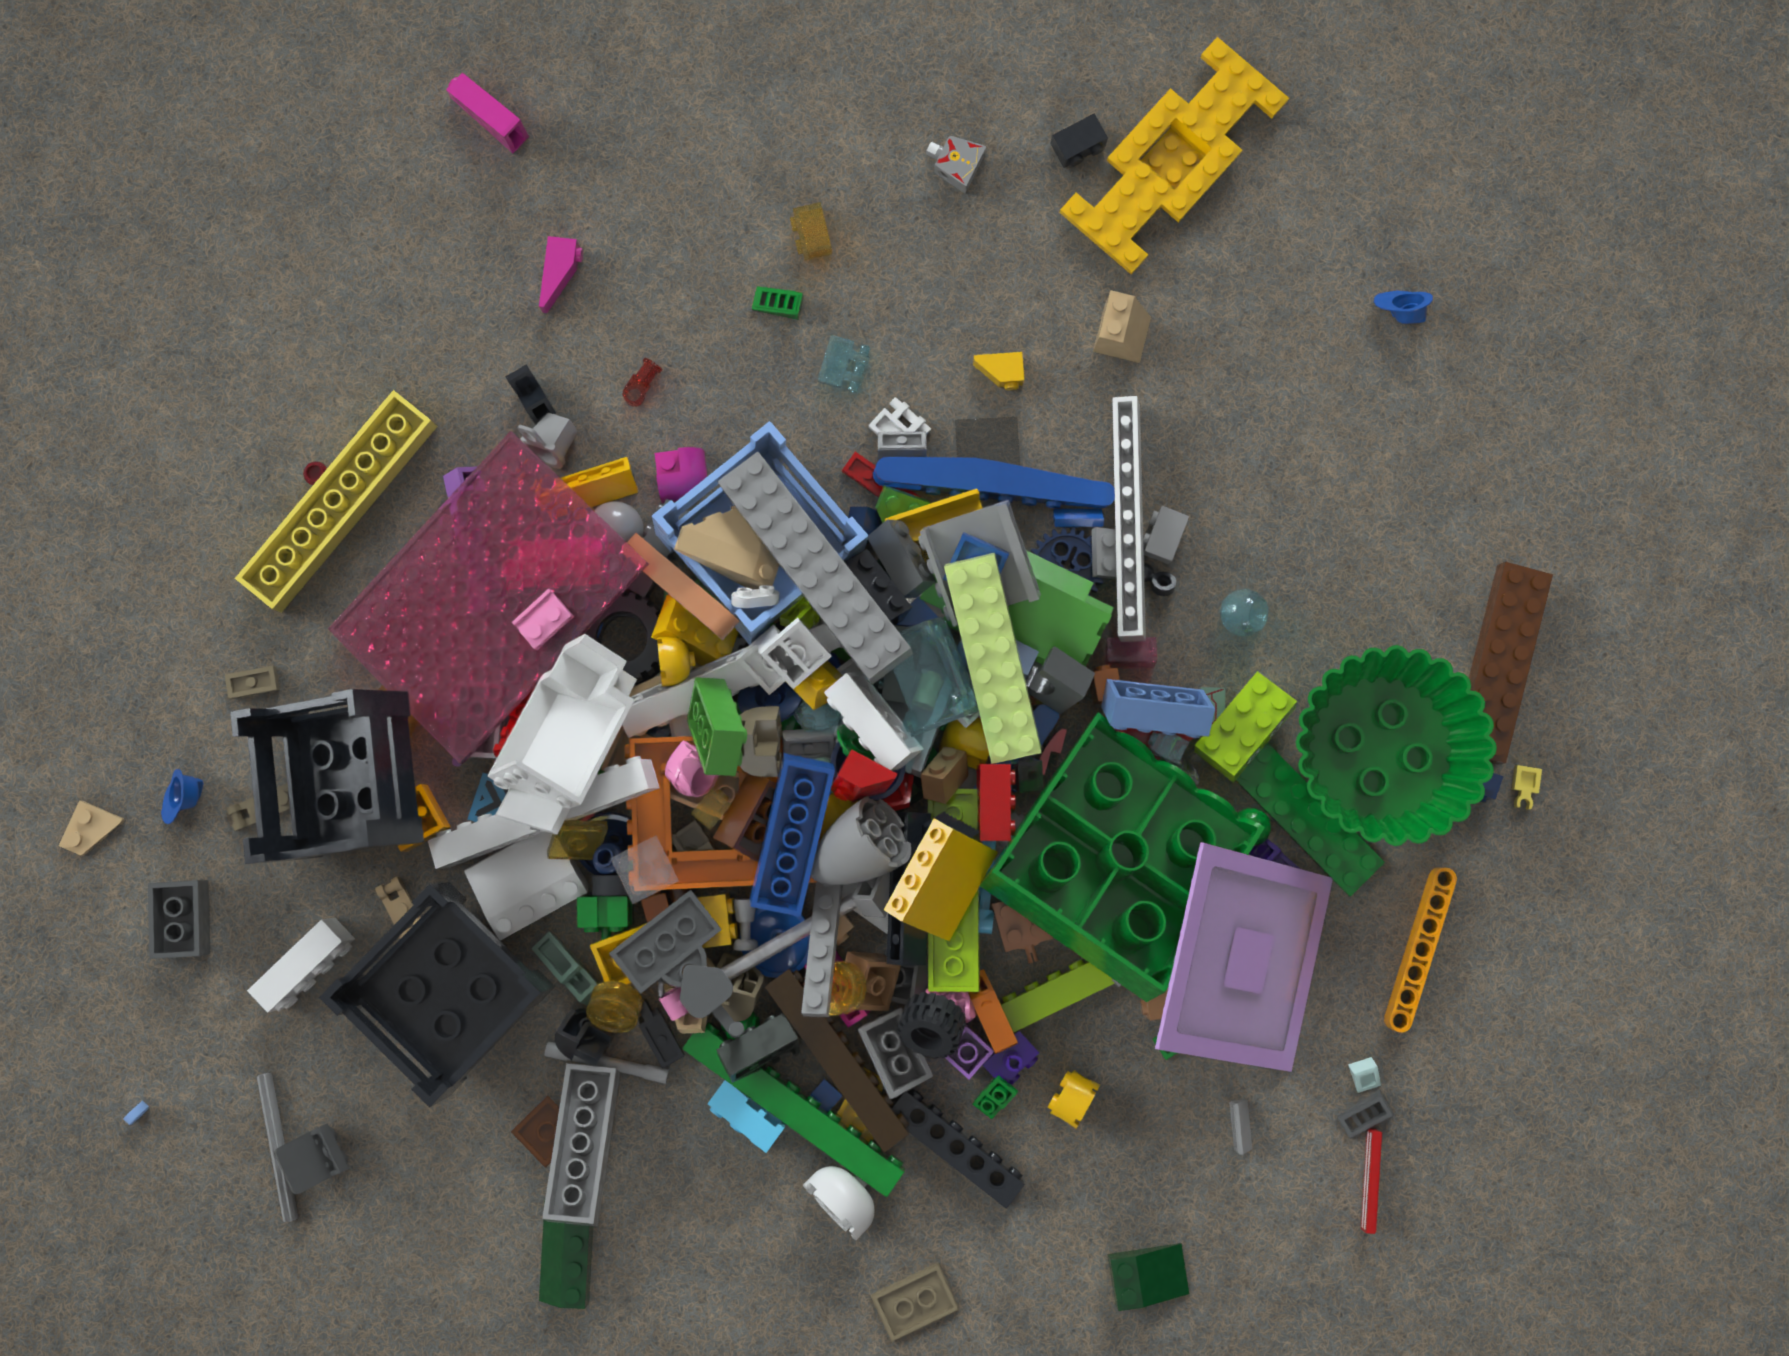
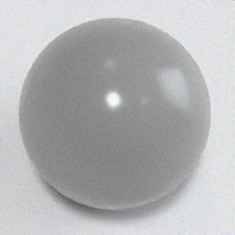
[586,501,644,555]

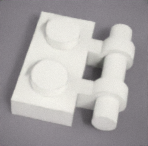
[868,397,931,436]

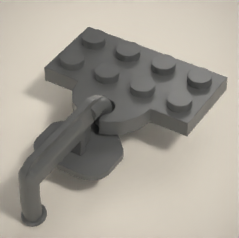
[609,890,744,1038]

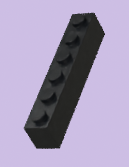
[886,812,931,966]

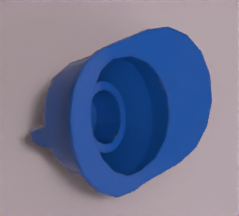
[1374,290,1433,324]
[161,769,204,824]

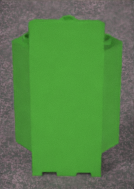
[920,550,1114,667]

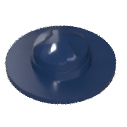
[738,682,803,722]

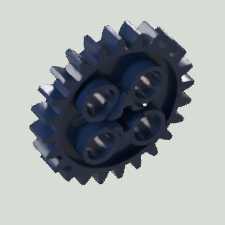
[1030,527,1103,596]

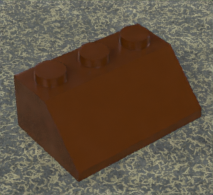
[713,773,776,862]

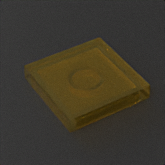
[547,820,608,860]

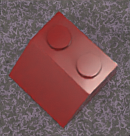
[830,750,897,802]

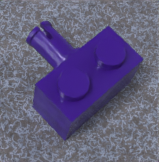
[983,1030,1039,1085]

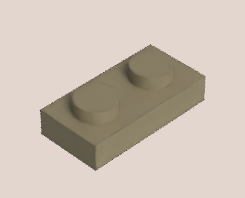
[225,666,280,699]

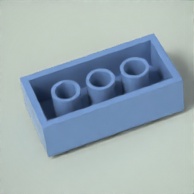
[1101,679,1215,738]

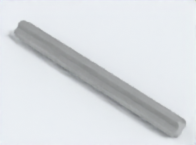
[257,1073,298,1222]

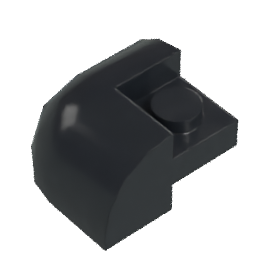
[554,1005,622,1066]

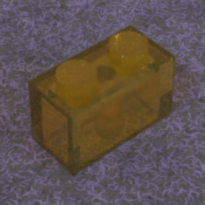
[790,202,832,261]

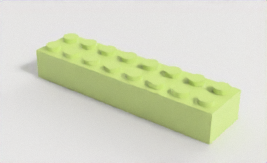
[944,553,1041,764]

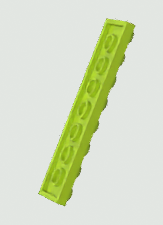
[928,789,980,992]

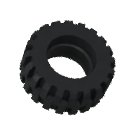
[575,591,661,686]

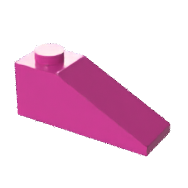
[539,236,583,313]

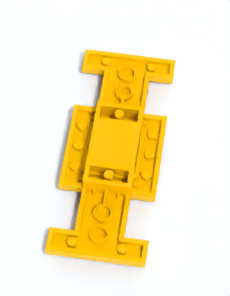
[1059,37,1289,275]

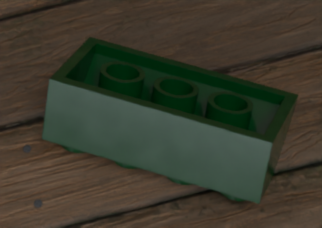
[539,1200,593,1309]

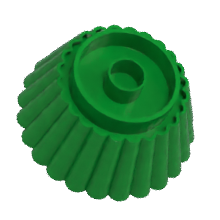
[1296,645,1497,846]

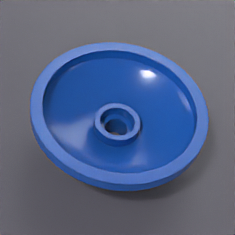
[740,908,810,978]

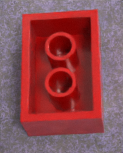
[976,764,1015,841]

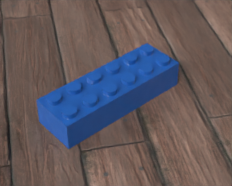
[750,753,835,917]

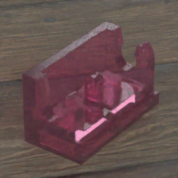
[1105,637,1157,669]

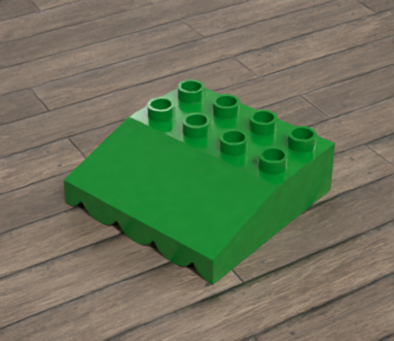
[980,712,1265,1002]

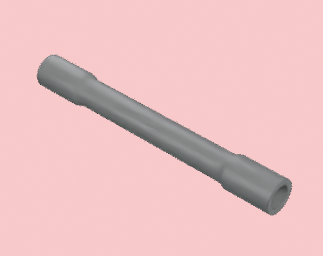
[544,1041,669,1084]

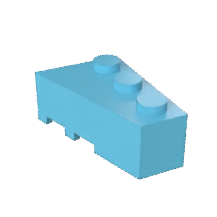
[708,1080,786,1153]

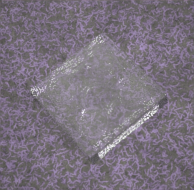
[610,835,679,904]

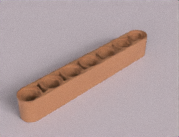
[619,533,740,640]

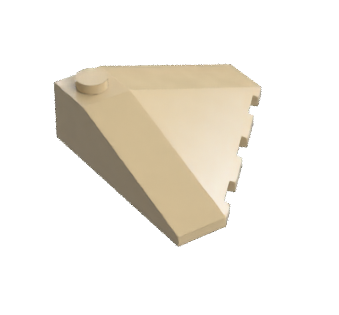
[674,506,779,590]

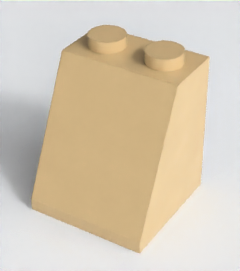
[1093,290,1151,363]

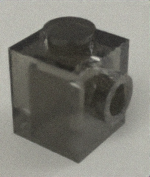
[1011,755,1044,792]

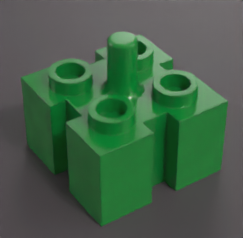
[577,895,634,940]

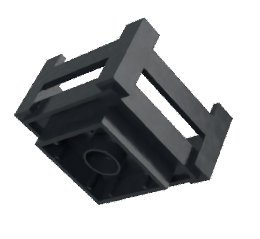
[230,689,424,864]
[319,882,556,1108]

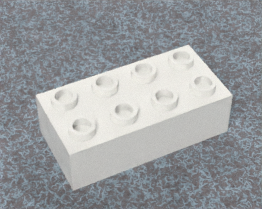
[824,671,924,771]
[247,918,355,1013]

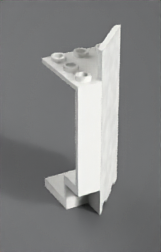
[488,634,637,835]

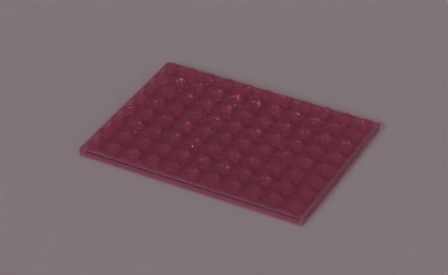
[328,431,649,764]

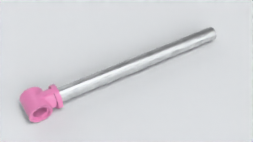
[659,892,857,1021]

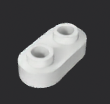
[731,585,779,608]

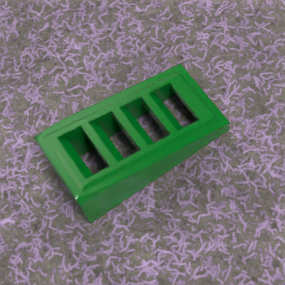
[752,286,804,320]

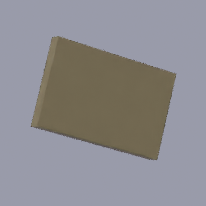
[871,1262,960,1342]

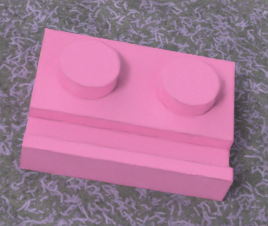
[512,589,574,650]

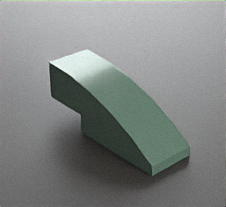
[531,931,605,1005]

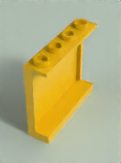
[884,818,998,941]

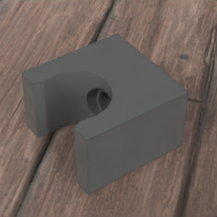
[1025,646,1095,715]

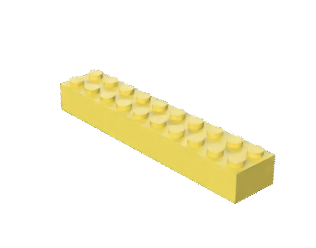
[235,390,438,613]

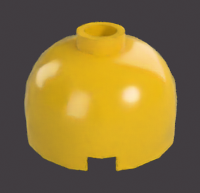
[657,637,695,687]

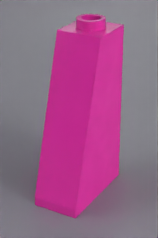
[446,73,529,154]

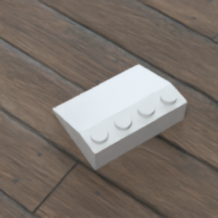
[464,832,589,940]

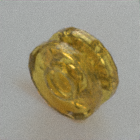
[829,961,867,1016]
[586,981,643,1033]

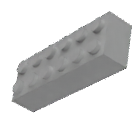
[542,1063,620,1227]

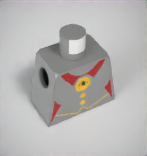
[926,136,986,194]

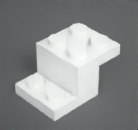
[736,618,832,695]

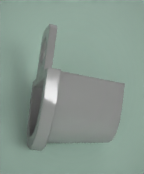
[517,413,577,469]

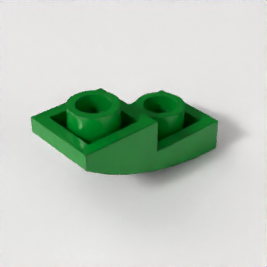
[972,1075,1018,1119]

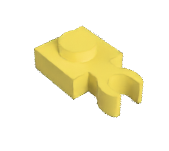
[1511,765,1542,810]

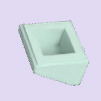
[1348,1057,1381,1093]

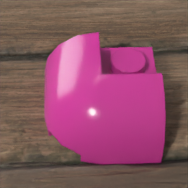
[654,447,707,504]

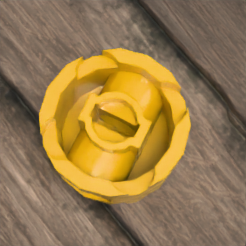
[1047,1070,1100,1129]

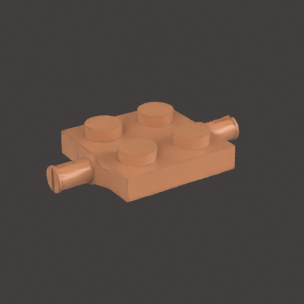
[991,901,1053,963]

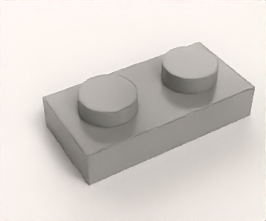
[1092,527,1117,579]

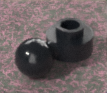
[1144,563,1176,596]

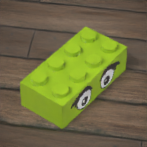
[1195,671,1297,783]

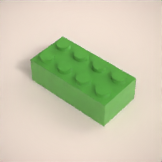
[687,677,747,776]

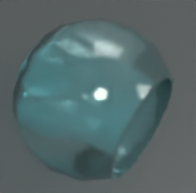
[1220,588,1268,637]

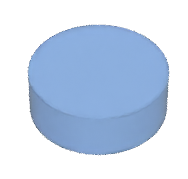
[123,1101,149,1125]

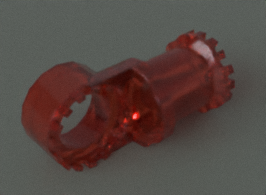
[622,358,662,407]

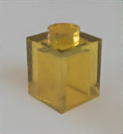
[691,789,731,830]

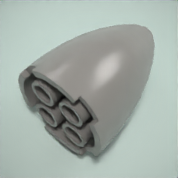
[811,796,911,885]

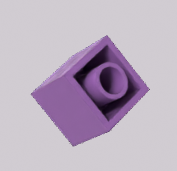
[945,1024,994,1079]

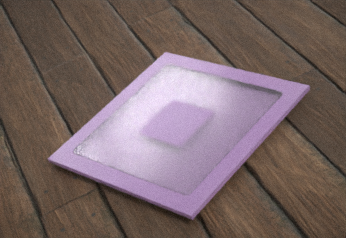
[1155,842,1333,1072]

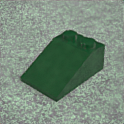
[1107,1243,1190,1311]

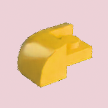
[939,717,989,769]

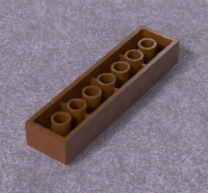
[1469,562,1553,765]

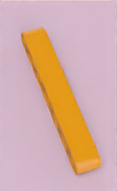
[1384,867,1457,1033]

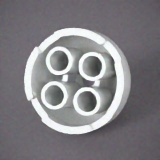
[803,1166,875,1240]

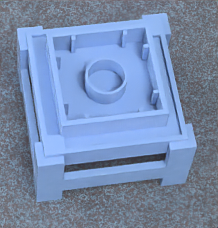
[652,421,869,645]

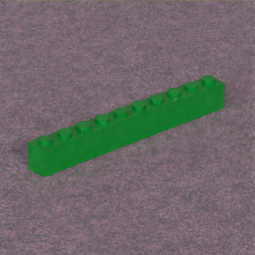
[682,1022,905,1198]

